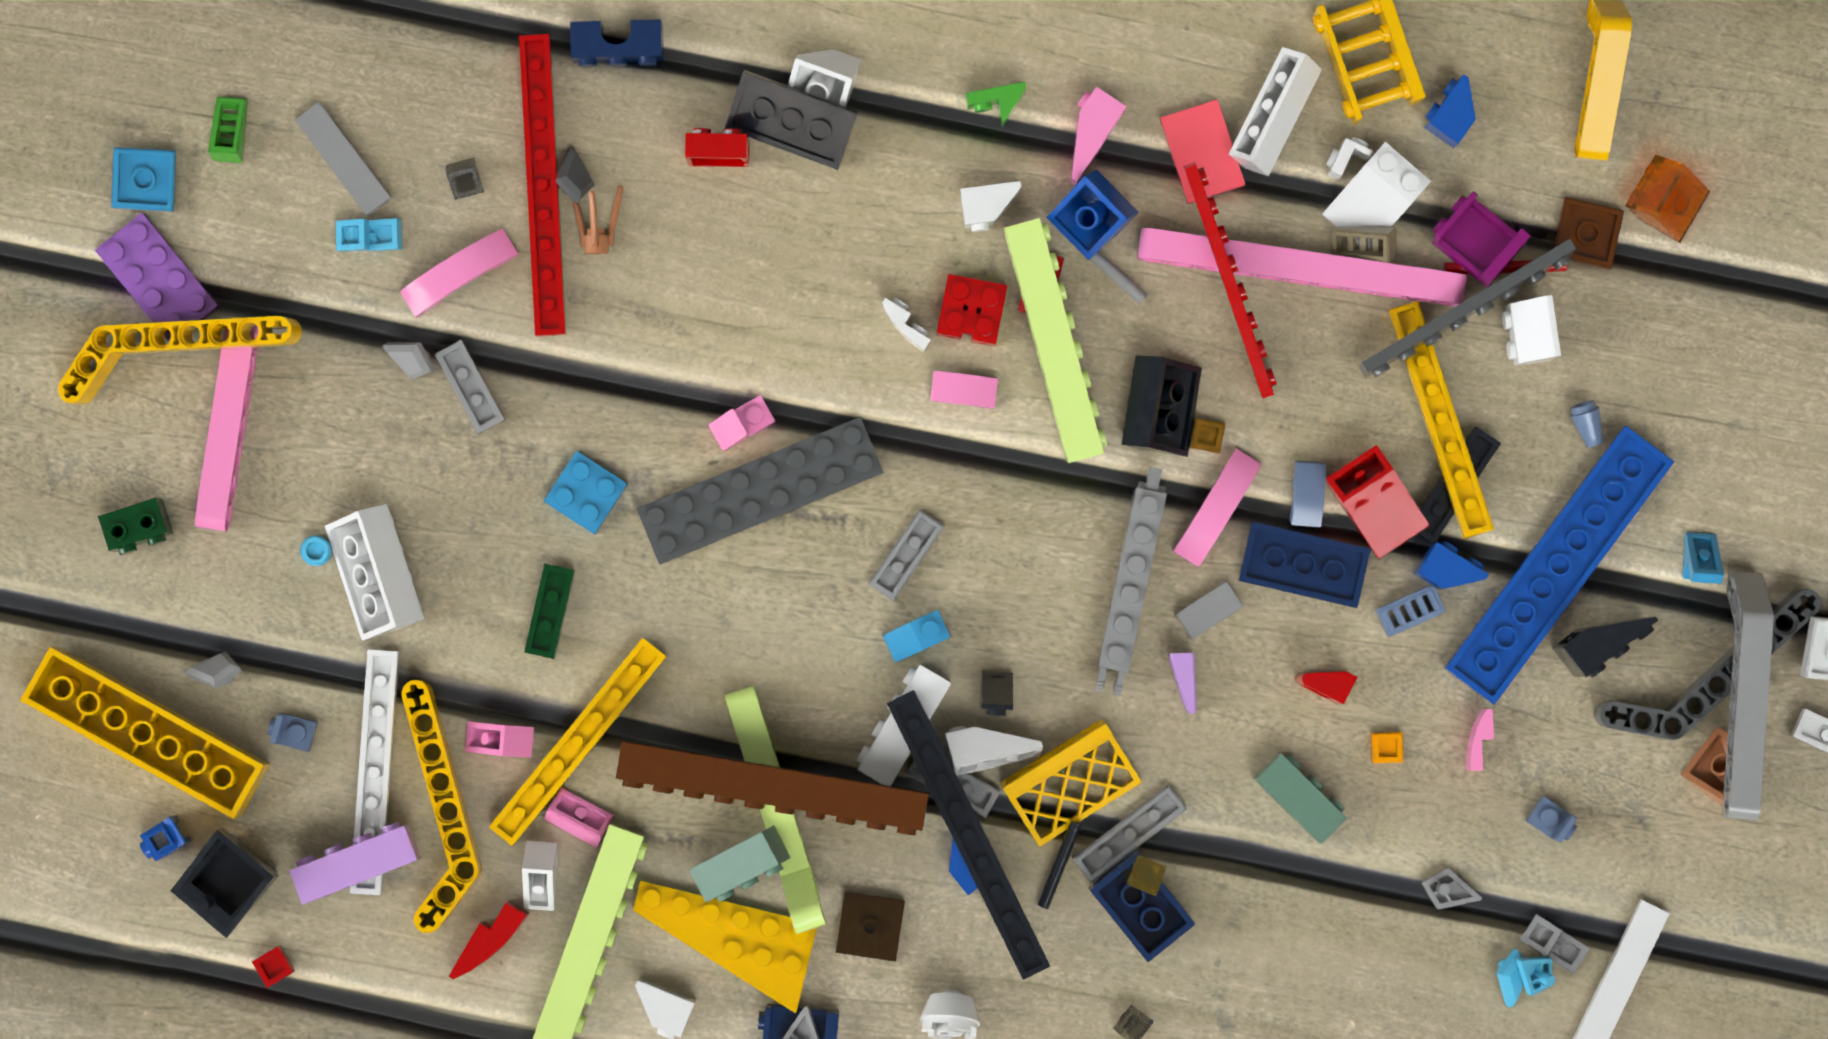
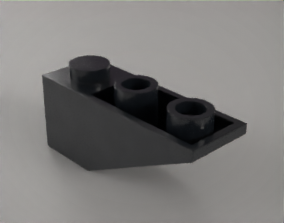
[980,671,1013,716]

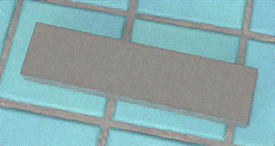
[295,102,392,217]
[1072,785,1187,883]

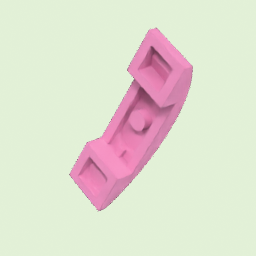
[400,228,519,318]
[1173,449,1262,567]

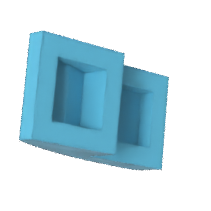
[336,218,402,252]

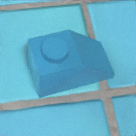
[883,610,950,663]

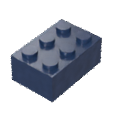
[1088,850,1195,962]

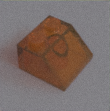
[1625,154,1710,243]

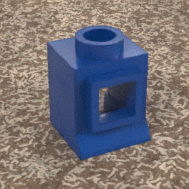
[140,815,192,861]

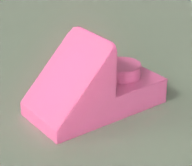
[708,395,776,452]

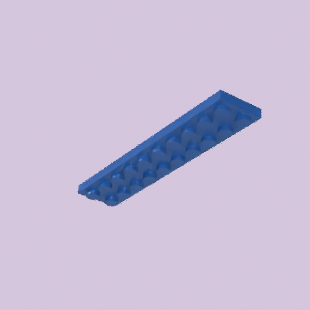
[1444,426,1674,705]

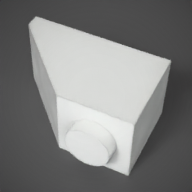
[960,181,1021,232]
[522,841,558,911]
[635,978,696,1039]

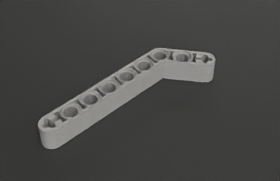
[1723,570,1774,821]

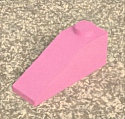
[1070,87,1127,186]

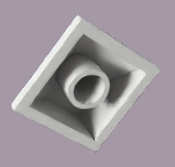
[788,49,862,107]

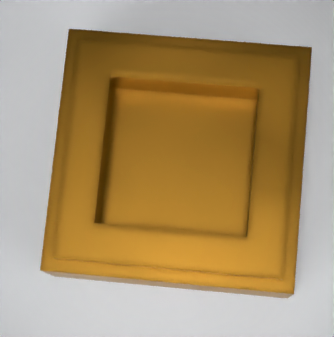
[1190,418,1226,454]

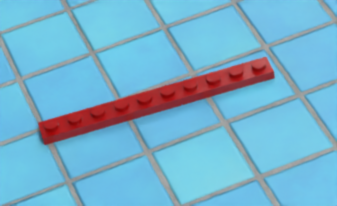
[519,34,566,337]

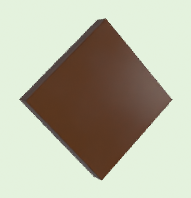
[1552,197,1624,270]

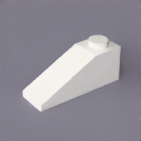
[943,726,1043,776]

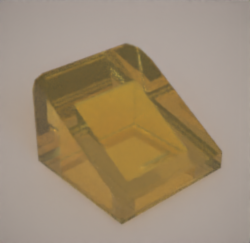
[1127,855,1167,896]

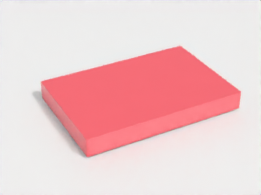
[1160,99,1246,205]

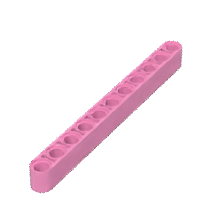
[1137,228,1467,306]

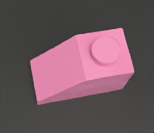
[465,721,534,757]

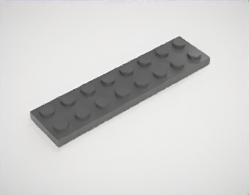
[636,417,884,565]

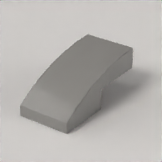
[1520,914,1590,974]

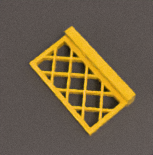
[999,718,1142,847]

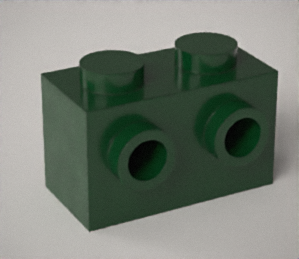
[98,497,173,556]

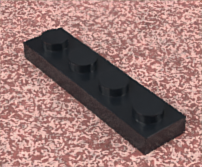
[1418,426,1501,544]

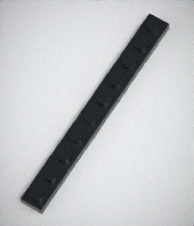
[887,690,1051,980]

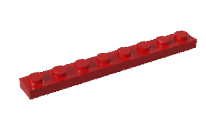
[1183,162,1277,398]

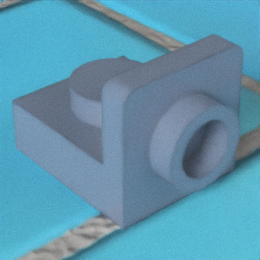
[267,713,318,752]
[1525,796,1577,843]

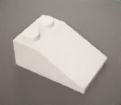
[1322,142,1431,249]

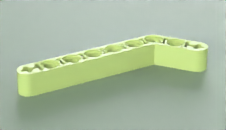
[725,685,826,934]

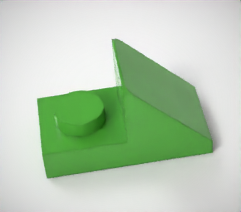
[965,82,1026,127]

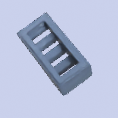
[1375,584,1446,637]

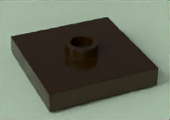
[836,892,905,962]

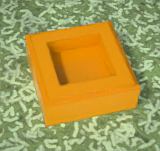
[1371,732,1403,763]

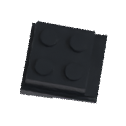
[170,828,279,938]

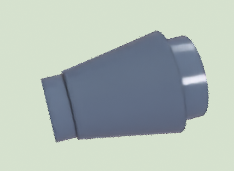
[1570,400,1604,447]

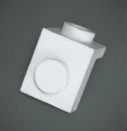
[1326,137,1373,180]

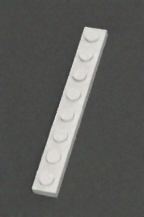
[350,650,400,895]

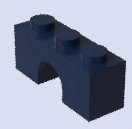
[570,19,664,68]

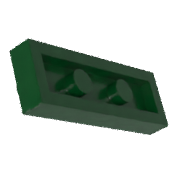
[524,563,575,659]

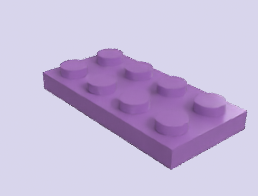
[95,212,220,341]

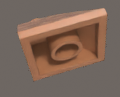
[1681,727,1765,807]

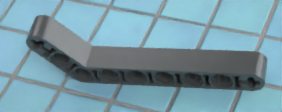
[1594,589,1821,740]

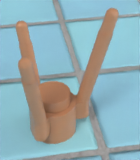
[573,186,623,254]

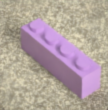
[289,821,422,905]

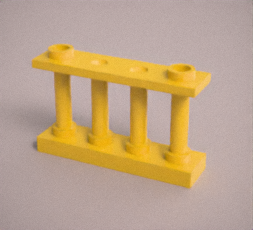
[1312,0,1426,125]

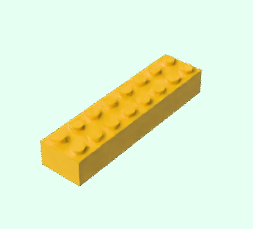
[20,647,271,819]

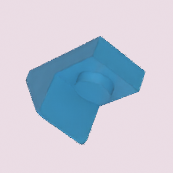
[1682,532,1724,584]

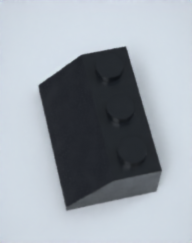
[1121,355,1202,457]

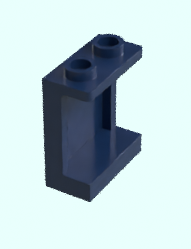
[758,1004,839,1039]

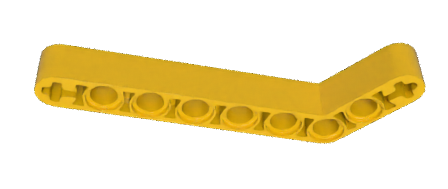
[58,316,302,404]
[401,680,482,933]

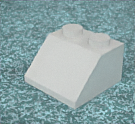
[1502,295,1561,366]

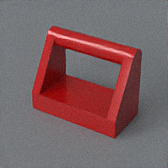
[1295,671,1358,704]

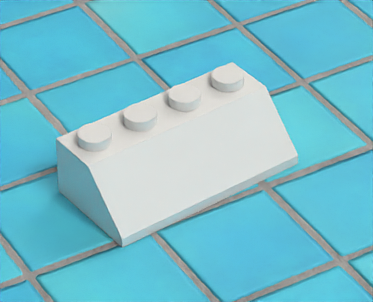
[325,504,424,641]

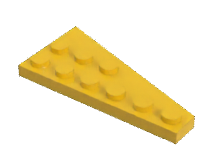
[633,881,817,1014]

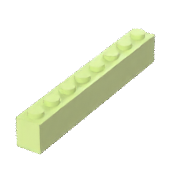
[1003,218,1107,463]
[533,823,649,1039]

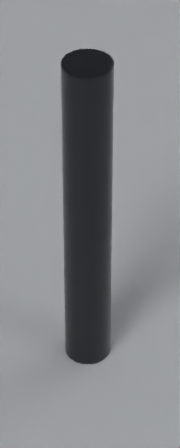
[1037,820,1082,909]

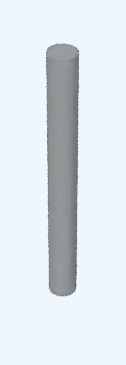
[1050,223,1147,304]

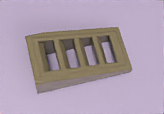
[1331,226,1397,262]

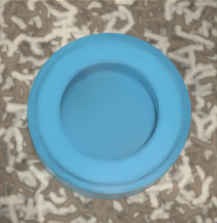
[300,536,332,566]

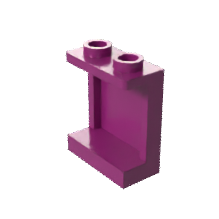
[1432,191,1531,288]

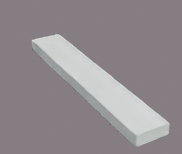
[1573,899,1670,1039]

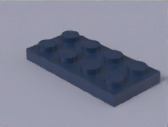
[1238,522,1371,608]

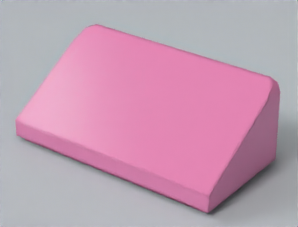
[544,787,614,848]

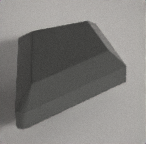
[555,146,595,203]

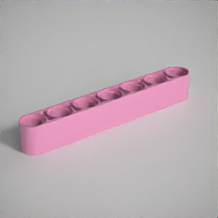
[195,325,259,532]

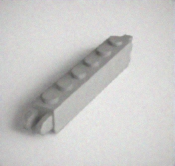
[1095,467,1167,696]

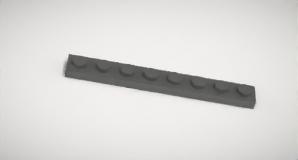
[1359,239,1576,378]

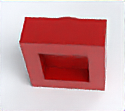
[252,945,295,988]

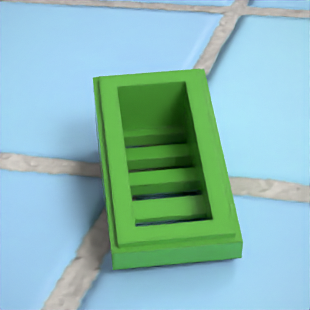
[208,97,248,163]

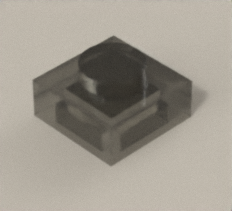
[1113,1004,1154,1039]

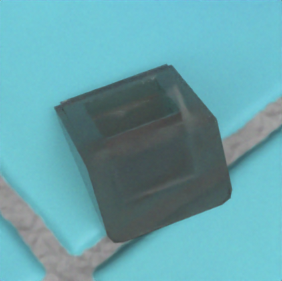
[446,158,484,200]

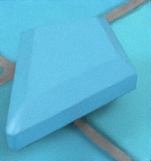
[1497,948,1524,1008]
[1516,956,1555,996]

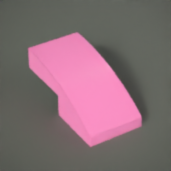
[930,371,998,409]
[1466,708,1494,771]

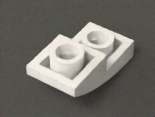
[882,297,931,352]

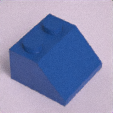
[1046,170,1139,260]

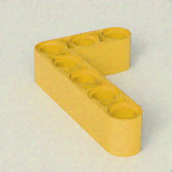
[1575,0,1632,161]

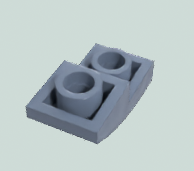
[1289,460,1326,527]

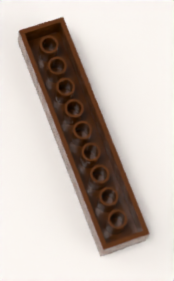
[615,741,929,836]

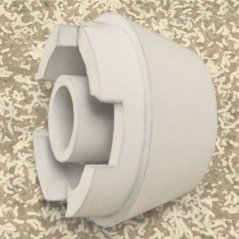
[919,990,980,1039]

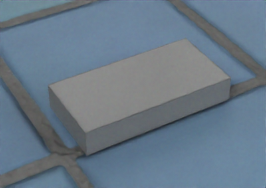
[1175,581,1243,639]

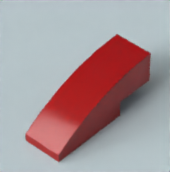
[448,901,530,980]

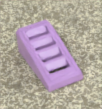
[1168,652,1197,714]

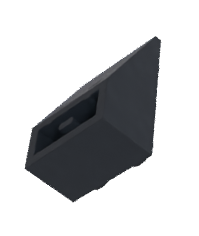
[1552,617,1658,678]

